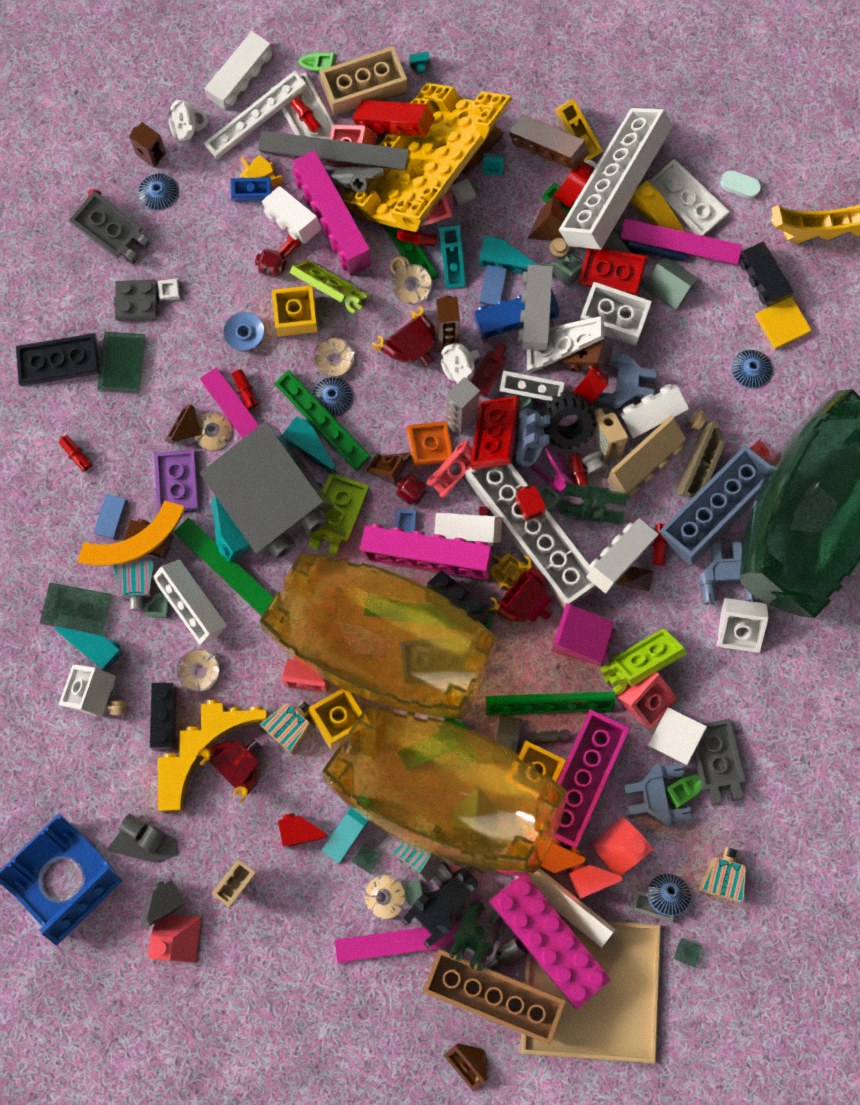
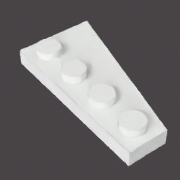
[527,316,605,373]

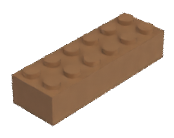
[423,949,566,1045]

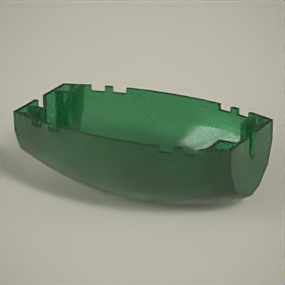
[740,389,860,618]

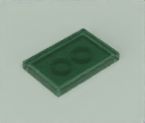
[97,331,146,394]
[40,583,112,636]

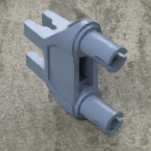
[593,353,657,410]
[511,408,550,470]
[698,542,760,605]
[622,763,692,827]

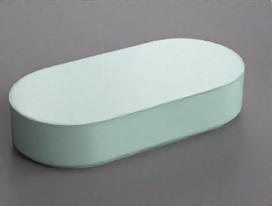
[721,171,760,199]

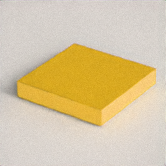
[755,296,812,350]

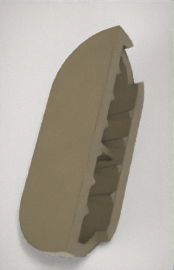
[677,421,725,497]

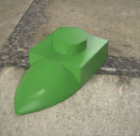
[298,52,337,74]
[665,775,702,809]

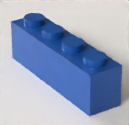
[474,288,559,340]

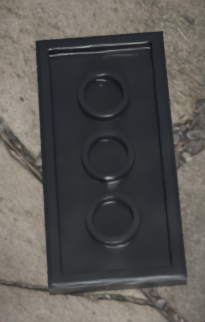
[16,333,100,386]

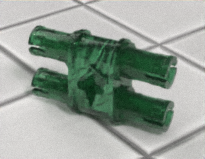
[560,482,628,525]
[449,901,503,971]

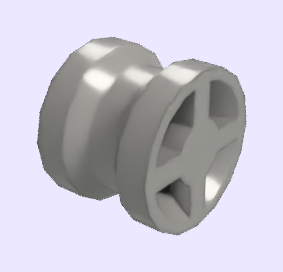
[582,451,607,476]
[432,863,453,889]

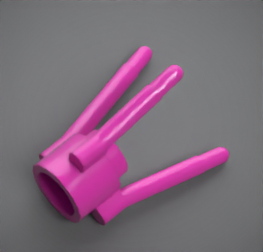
[530,445,574,493]

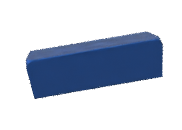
[231,177,272,202]

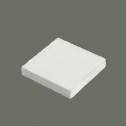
[648,708,707,766]

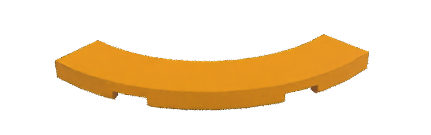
[77,500,185,567]

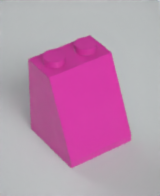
[551,603,616,666]

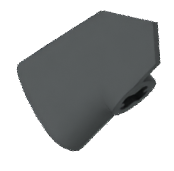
[331,166,385,192]
[107,813,177,863]

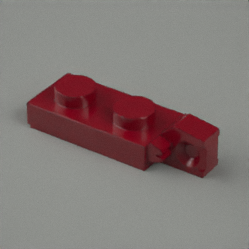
[471,342,507,398]

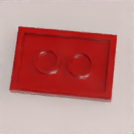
[578,248,648,296]

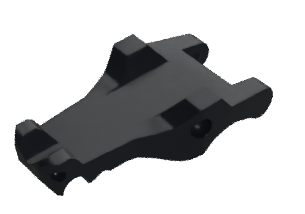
[401,870,478,949]

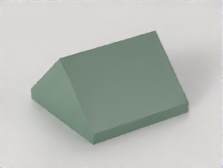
[643,257,699,310]

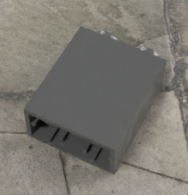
[200,421,334,560]

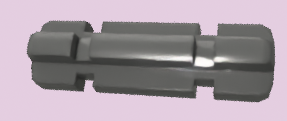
[527,729,570,744]

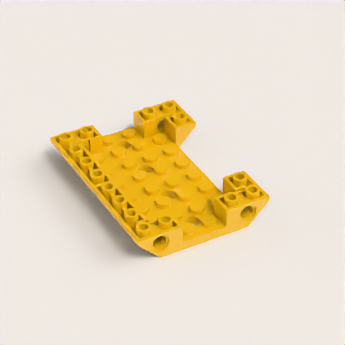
[340,83,512,232]

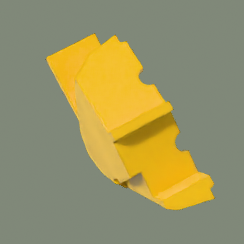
[240,155,284,187]
[490,553,528,590]

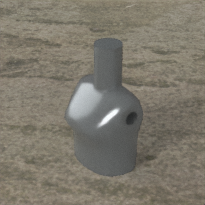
[486,938,528,970]

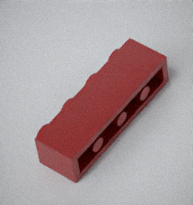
[352,100,435,137]

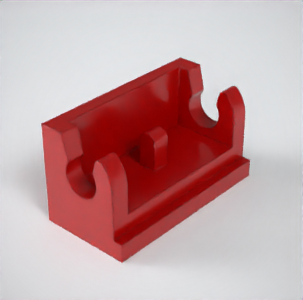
[572,366,609,405]

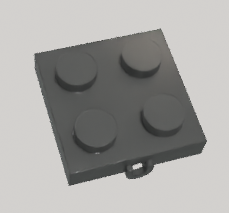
[114,279,159,321]

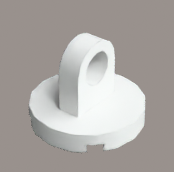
[169,100,208,141]
[441,343,481,383]

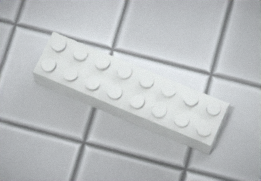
[559,108,673,250]
[465,464,597,608]

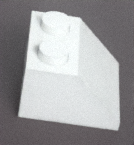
[717,598,769,653]
[59,665,116,717]

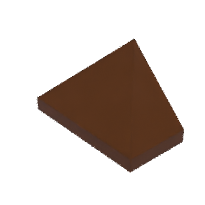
[165,404,201,443]
[615,566,653,592]
[443,1043,488,1091]

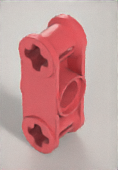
[426,440,472,498]

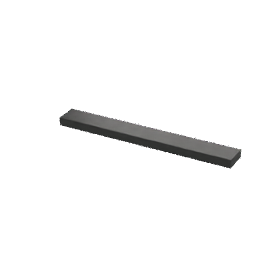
[258,131,411,171]

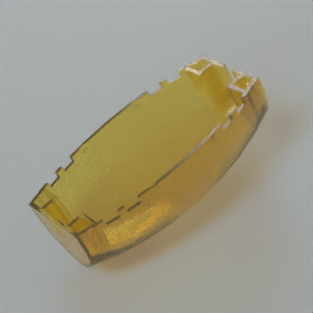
[260,553,498,720]
[322,707,567,877]

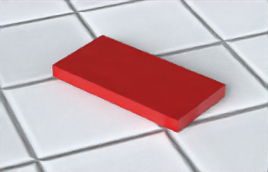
[470,395,520,470]

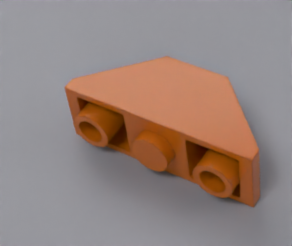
[523,829,586,874]

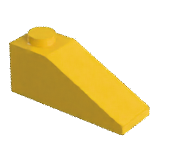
[554,99,603,161]
[630,180,685,232]

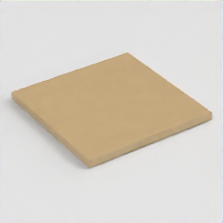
[520,918,661,1064]

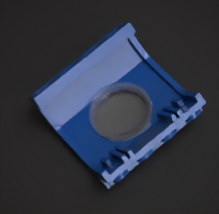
[0,813,122,946]

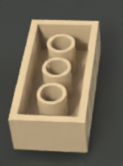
[319,46,407,116]

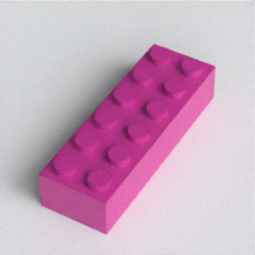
[292,150,371,276]
[360,524,494,581]
[535,710,630,849]
[488,872,611,1009]

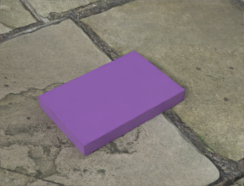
[154,449,200,513]

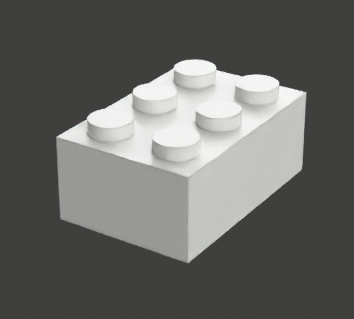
[580,282,652,346]

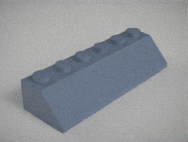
[660,445,777,566]

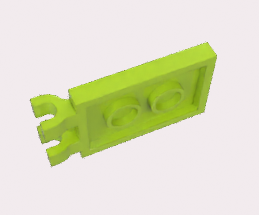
[290,259,370,314]
[309,473,369,557]
[599,628,686,695]

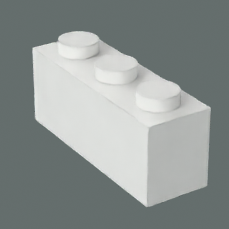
[262,186,322,244]
[499,371,564,401]
[620,384,689,438]
[435,513,502,546]

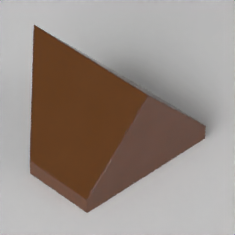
[528,197,567,241]
[367,452,411,486]

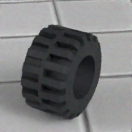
[541,392,596,449]

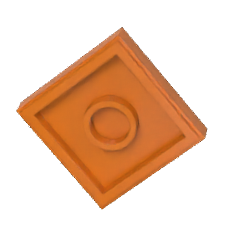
[406,421,453,467]

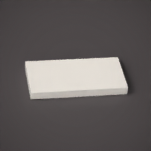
[271,72,335,139]
[649,159,730,236]

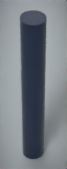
[626,240,686,262]

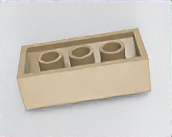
[607,415,686,499]

